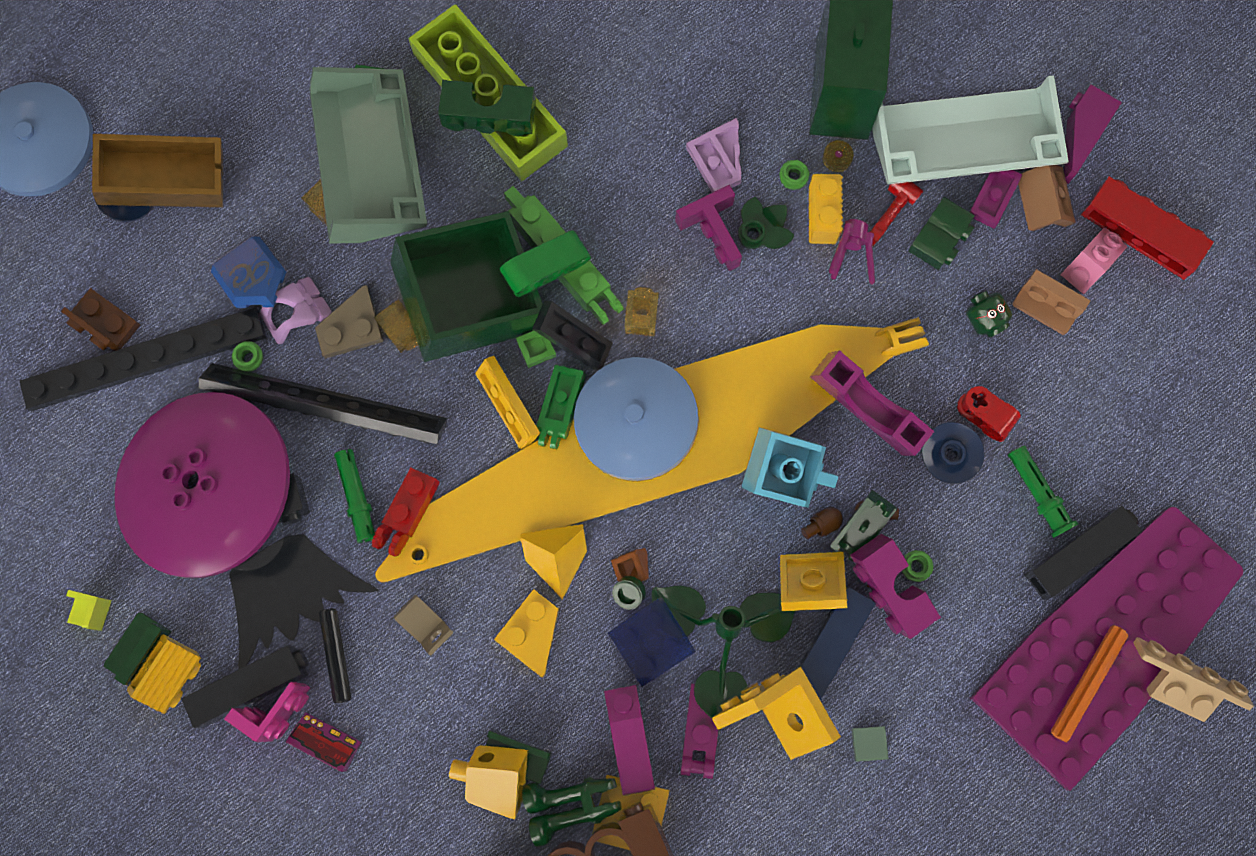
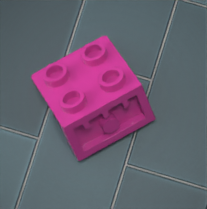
[224,682,310,742]

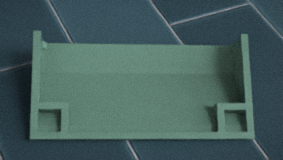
[309,67,427,244]

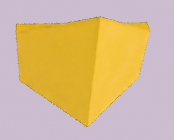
[520,524,587,600]

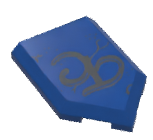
[211,236,286,308]

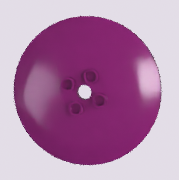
[115,392,290,578]

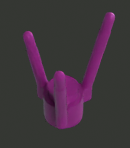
[829,219,875,285]

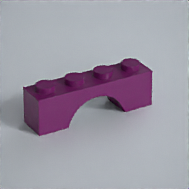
[810,350,934,456]

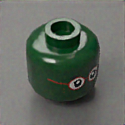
[966,290,1013,338]

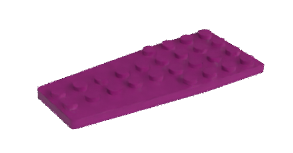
[970,507,1243,791]

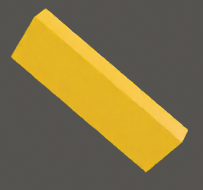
[475,355,540,449]

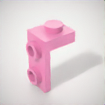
[1060,228,1127,295]

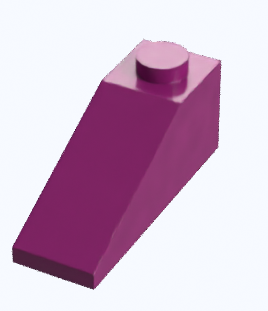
[1064,84,1122,184]
[604,685,655,796]

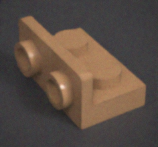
[1012,269,1091,335]

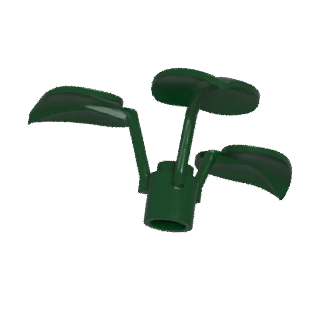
[651,586,795,718]

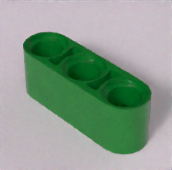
[500,230,591,297]

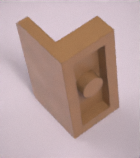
[1018,165,1076,231]

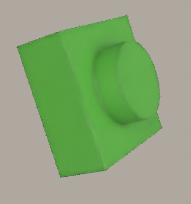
[516,331,557,368]

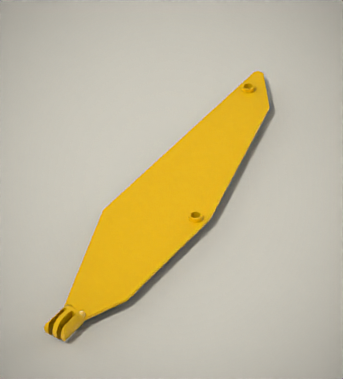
[375,317,929,583]

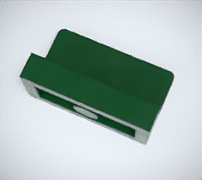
[104,612,172,686]
[486,730,552,784]

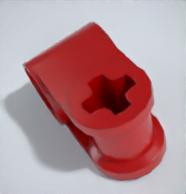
[957,386,1021,442]

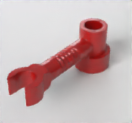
[869,182,924,246]

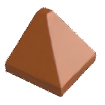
[611,548,649,582]

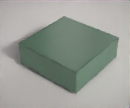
[851,726,889,762]

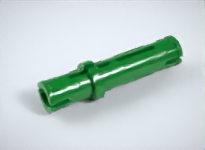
[334,449,375,544]

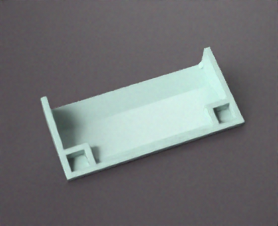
[872,75,1069,185]

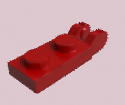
[371,467,440,557]

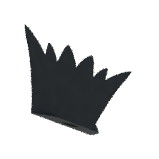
[229,534,379,669]

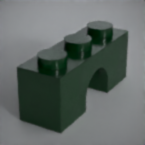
[438,80,536,136]

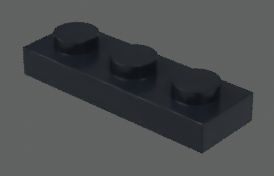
[532,301,613,370]

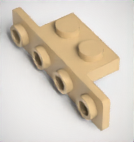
[1133,637,1254,722]

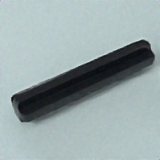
[319,608,351,704]

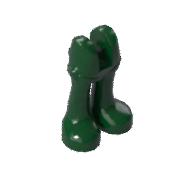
[522,777,622,847]

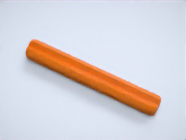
[1051,625,1128,742]

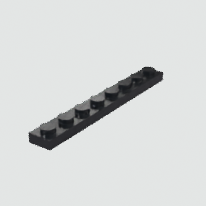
[19,307,266,412]
[199,363,447,444]

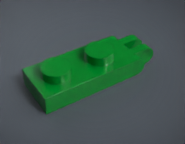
[536,365,586,450]

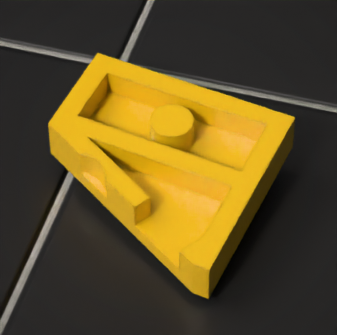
[494,589,559,678]

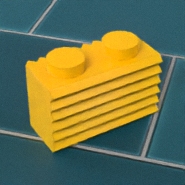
[809,174,843,244]
[127,634,201,714]

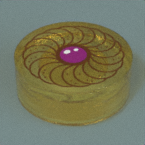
[823,140,854,172]

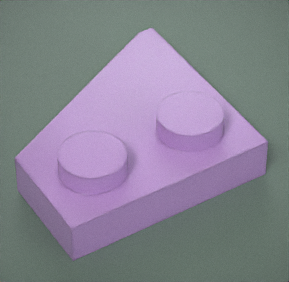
[686,118,741,193]

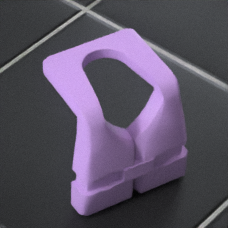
[260,277,332,344]

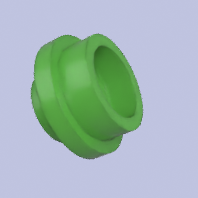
[779,160,809,190]
[232,341,263,372]
[902,550,933,582]

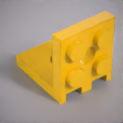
[712,667,841,760]

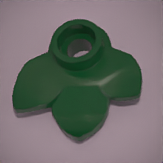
[738,197,794,250]

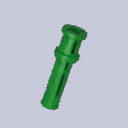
[1007,445,1079,538]

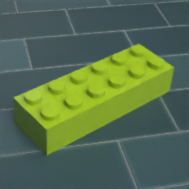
[408,4,568,182]

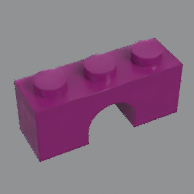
[850,534,941,639]

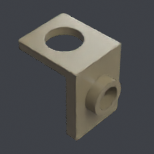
[393,595,453,656]

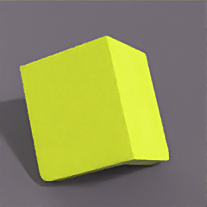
[66,590,112,631]

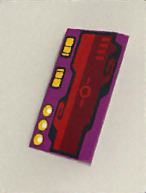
[286,712,362,772]

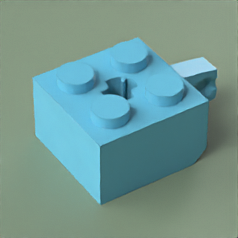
[742,427,838,508]

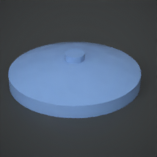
[0,82,94,197]
[574,357,699,481]

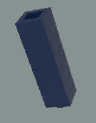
[798,587,876,700]

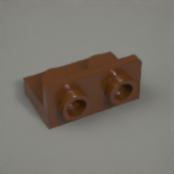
[61,288,140,351]

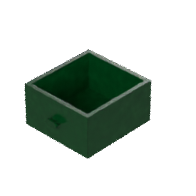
[809,0,893,140]
[390,211,543,362]

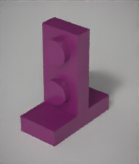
[675,184,742,271]

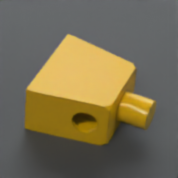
[449,745,528,819]

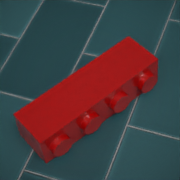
[1081,176,1214,280]

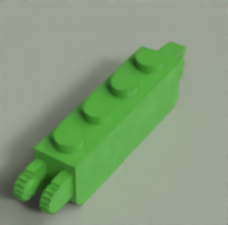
[504,186,624,325]

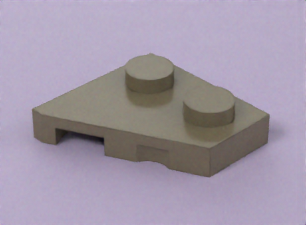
[315,285,384,359]

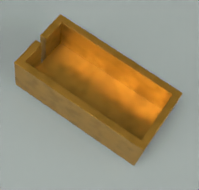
[92,134,223,207]

